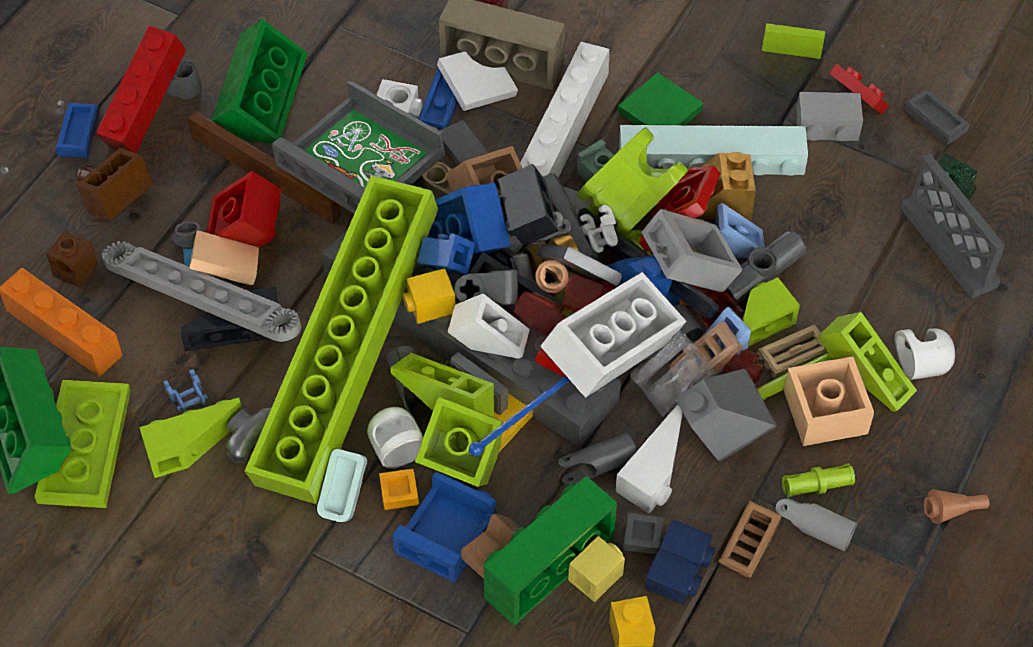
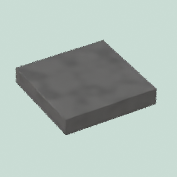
[536,245,622,286]

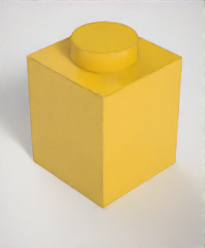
[403,268,456,324]
[609,596,655,647]

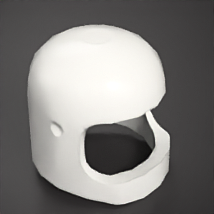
[894,329,955,380]
[367,407,424,468]

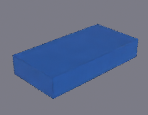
[55,103,100,158]

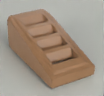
[669,321,742,390]
[719,501,782,579]

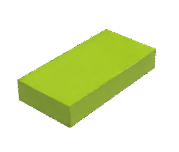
[762,23,825,59]

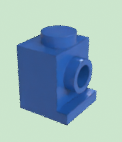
[417,234,475,275]

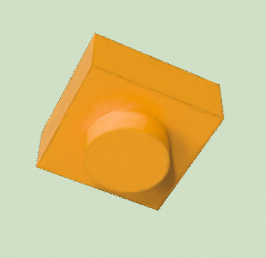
[379,469,419,510]

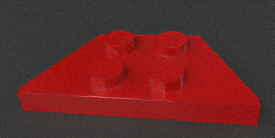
[638,165,721,252]

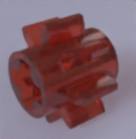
[722,349,764,386]

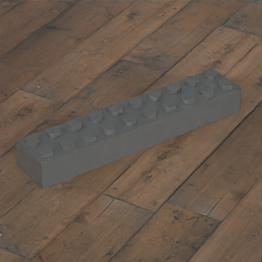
[322,229,621,448]

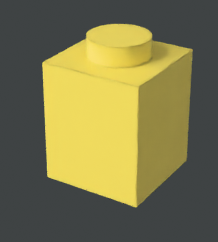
[568,536,625,602]

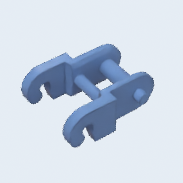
[163,369,208,413]

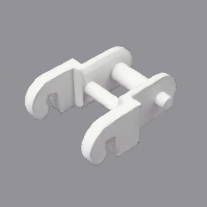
[580,205,618,253]

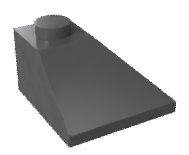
[676,369,777,462]

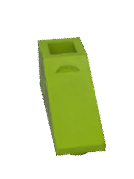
[139,397,242,478]

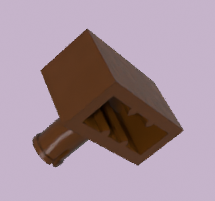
[76,148,153,222]

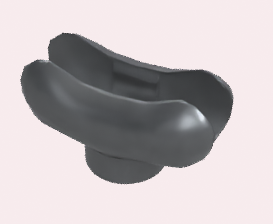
[226,408,271,463]

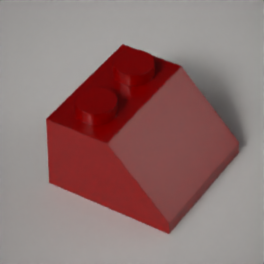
[206,171,281,247]

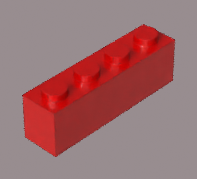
[96,25,186,153]

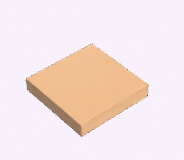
[189,230,259,286]

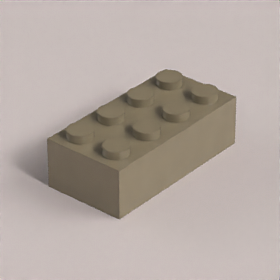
[439,0,565,90]

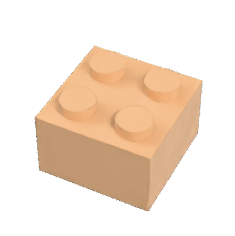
[784,356,874,446]

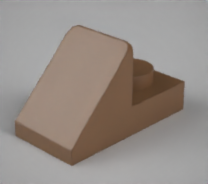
[460,514,521,579]

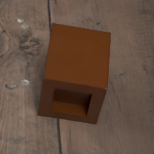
[46,231,98,288]

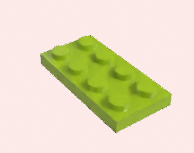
[35,380,131,508]

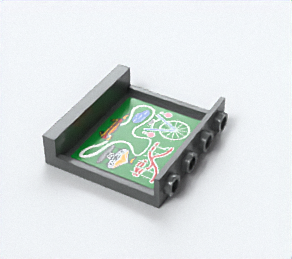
[272,80,445,214]

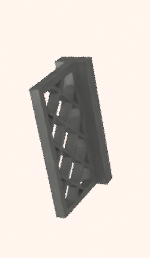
[900,154,1005,299]

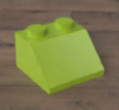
[415,396,504,487]

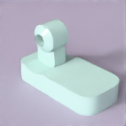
[317,449,367,522]

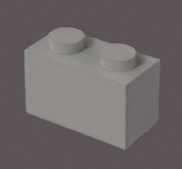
[796,92,863,141]

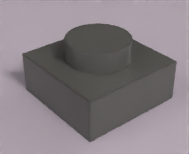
[623,513,663,555]

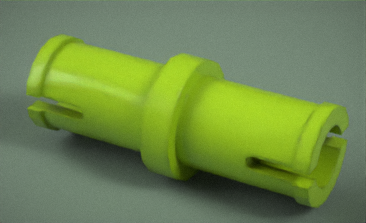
[782,463,855,498]

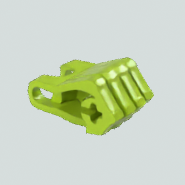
[576,127,688,236]

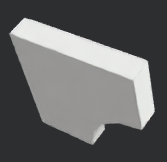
[437,52,518,111]

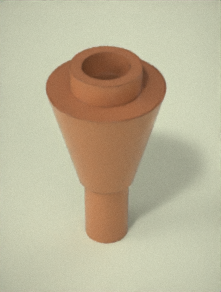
[924,489,989,524]

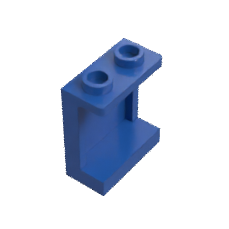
[392,472,496,583]

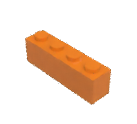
[0,268,123,377]

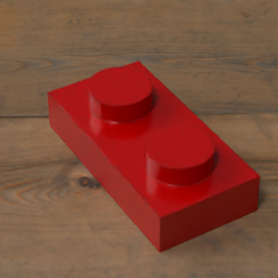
[829,64,889,114]

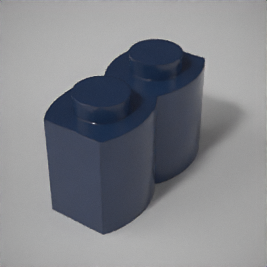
[645,519,716,605]

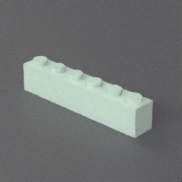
[619,125,808,176]

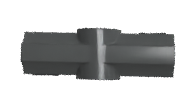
[719,231,807,306]

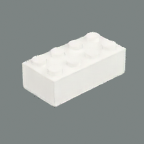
[541,272,687,398]

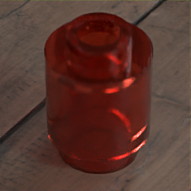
[513,291,566,336]

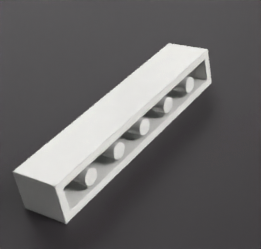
[520,42,609,195]

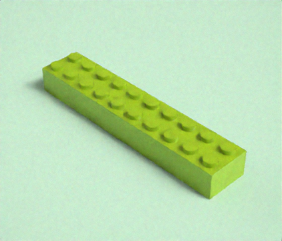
[245,175,438,505]

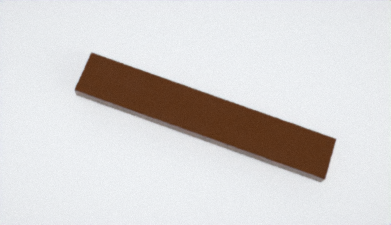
[188,112,340,224]

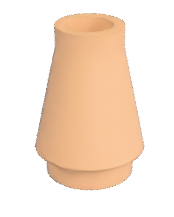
[536,260,568,293]

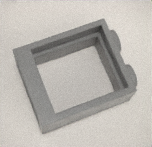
[642,209,742,292]

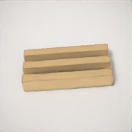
[757,324,828,379]

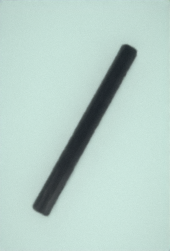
[577,208,719,320]

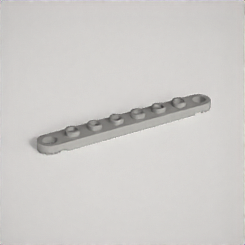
[102,241,302,342]

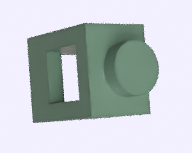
[577,139,614,183]

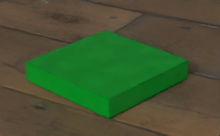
[618,72,704,126]

